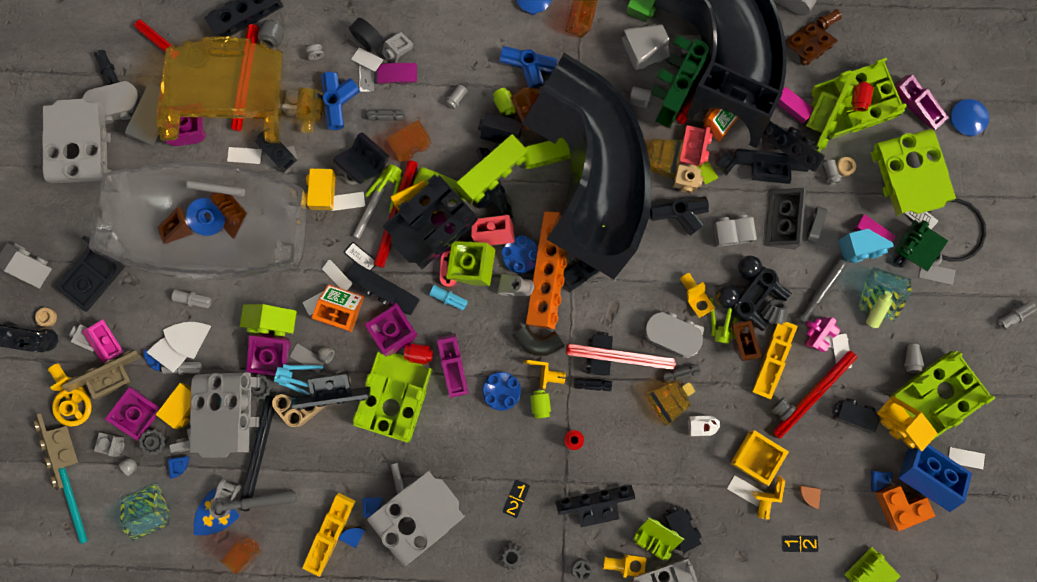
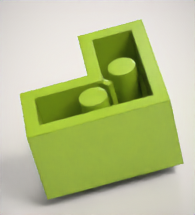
[240,304,297,337]

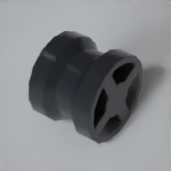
[715,152,738,176]

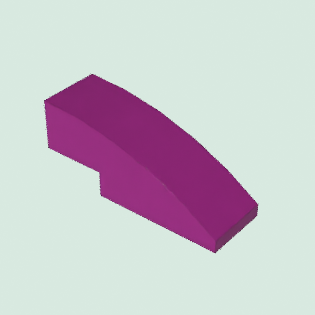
[894,75,949,130]
[437,333,469,398]

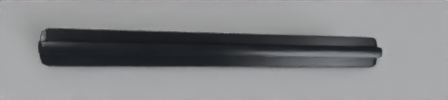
[239,396,275,511]

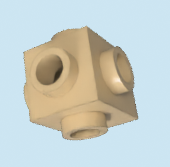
[673,164,703,193]

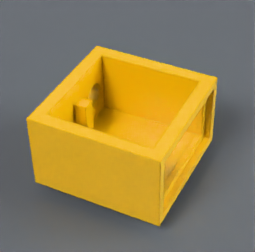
[877,396,938,451]
[730,430,789,486]

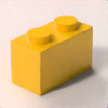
[305,169,336,210]
[156,383,191,429]

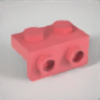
[679,125,713,168]

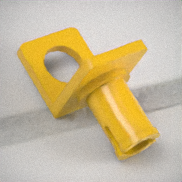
[680,273,715,318]
[523,360,566,389]
[48,363,88,406]
[751,476,785,519]
[603,554,646,578]

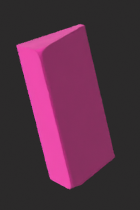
[778,87,814,124]
[853,214,896,250]
[82,319,124,363]

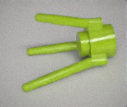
[365,164,402,213]
[710,297,742,344]

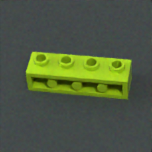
[455,134,528,205]

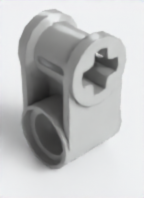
[497,274,534,297]
[210,479,241,519]

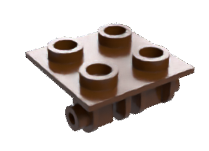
[785,21,838,66]
[210,192,247,239]

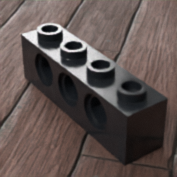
[204,0,284,42]

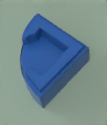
[144,350,163,372]
[168,456,189,479]
[871,471,893,491]
[363,497,383,518]
[338,528,365,548]

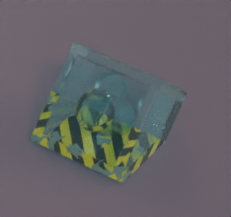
[858,267,912,321]
[120,483,169,541]

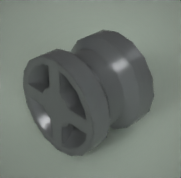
[771,397,796,421]
[572,559,592,581]

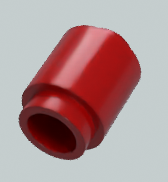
[851,82,874,112]
[404,343,433,365]
[564,430,584,450]

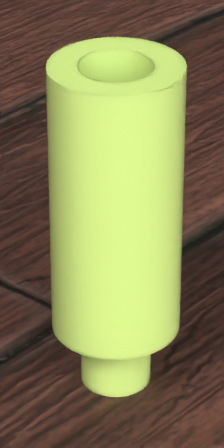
[866,291,892,328]

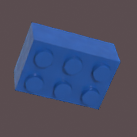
[899,444,972,512]

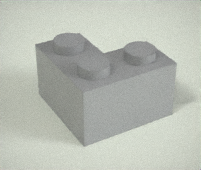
[0,243,52,289]

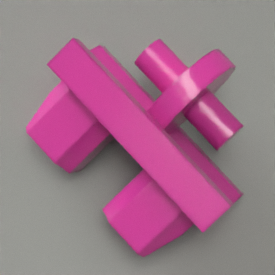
[804,317,840,352]

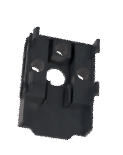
[383,174,478,270]

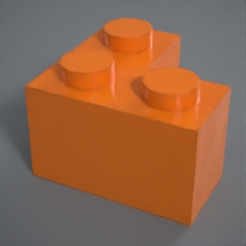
[875,485,936,531]

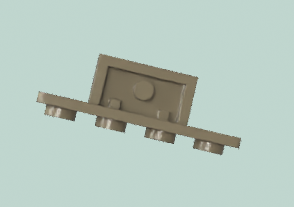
[62,350,142,400]
[33,413,78,491]

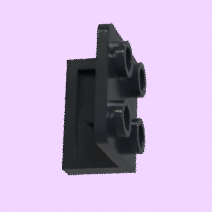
[333,132,390,184]

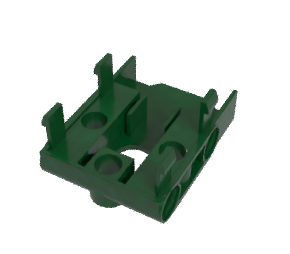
[651,35,708,129]

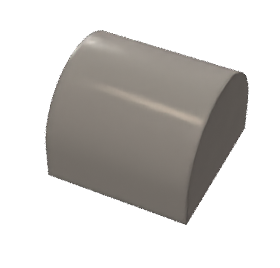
[628,86,651,108]

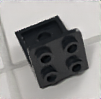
[55,235,127,312]

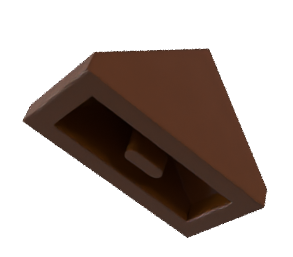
[157,207,192,244]
[732,321,761,361]

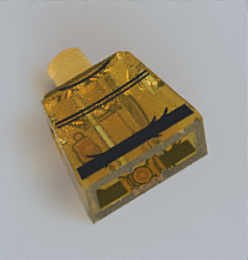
[296,87,324,133]
[647,139,684,180]
[645,382,695,426]

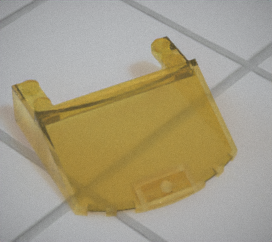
[156,37,283,143]

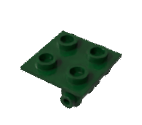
[894,219,948,272]

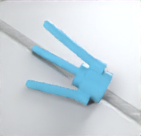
[274,364,323,395]

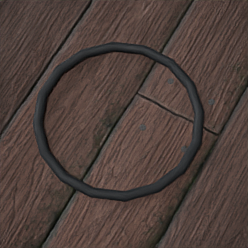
[927,198,986,262]

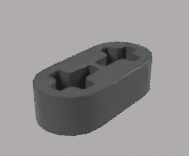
[806,206,827,243]

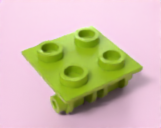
[633,518,684,561]
[844,547,900,582]

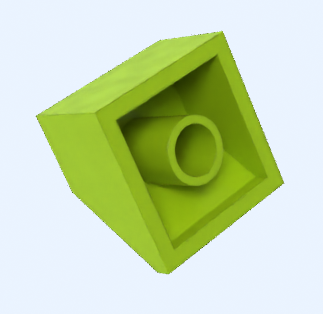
[446,241,496,286]

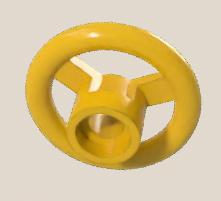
[52,389,92,427]

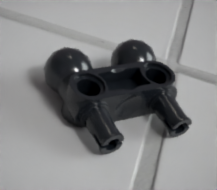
[716,255,792,331]
[0,321,59,353]

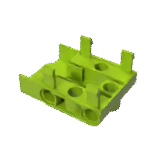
[811,58,906,140]
[870,129,956,217]
[889,350,995,440]
[352,352,432,443]

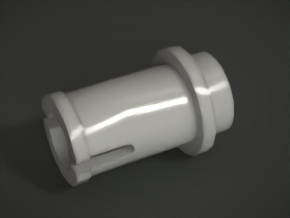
[445,84,468,109]
[823,160,842,185]

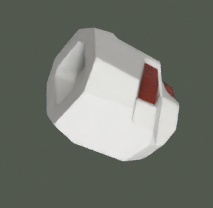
[688,416,720,436]

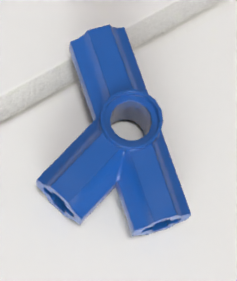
[500,46,558,90]
[321,72,360,131]

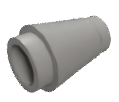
[904,344,924,374]

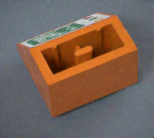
[702,108,739,142]
[312,284,364,333]

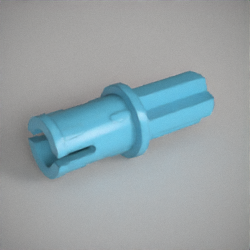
[429,285,468,310]

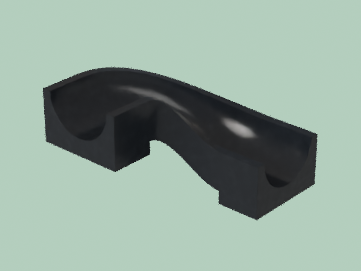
[655,0,787,148]
[522,53,652,280]

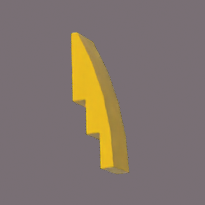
[752,322,798,399]
[302,493,356,577]

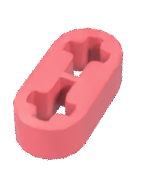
[440,251,457,288]

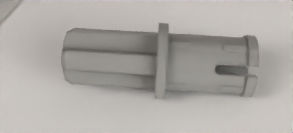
[172,289,212,309]
[998,301,1037,330]
[161,361,202,375]

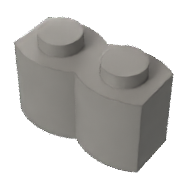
[713,215,757,247]

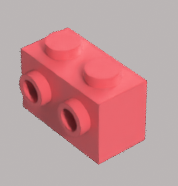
[472,215,514,245]

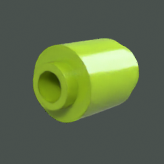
[493,87,518,117]
[530,390,551,419]

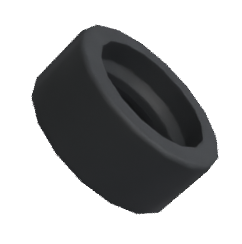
[349,17,384,53]

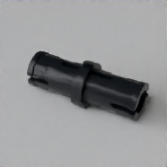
[94,50,120,85]

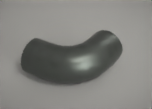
[512,325,565,356]

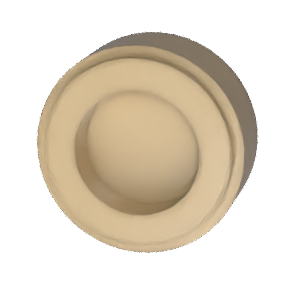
[836,157,856,177]
[35,308,57,327]

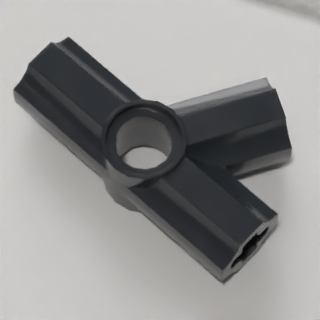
[650,196,709,236]

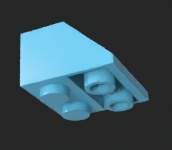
[838,229,894,264]

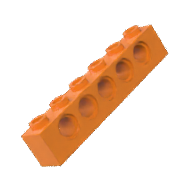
[526,212,567,330]

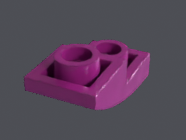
[377,63,417,84]

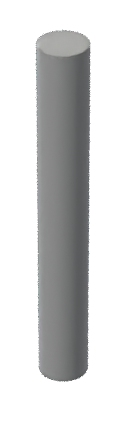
[187,181,245,196]
[353,186,384,239]
[390,463,412,522]

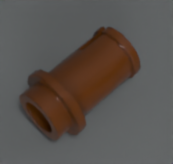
[816,9,842,30]

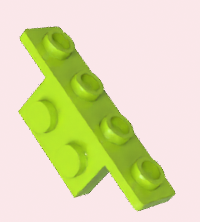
[806,79,854,152]

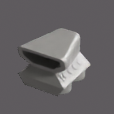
[622,24,670,70]

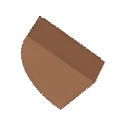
[800,486,821,509]

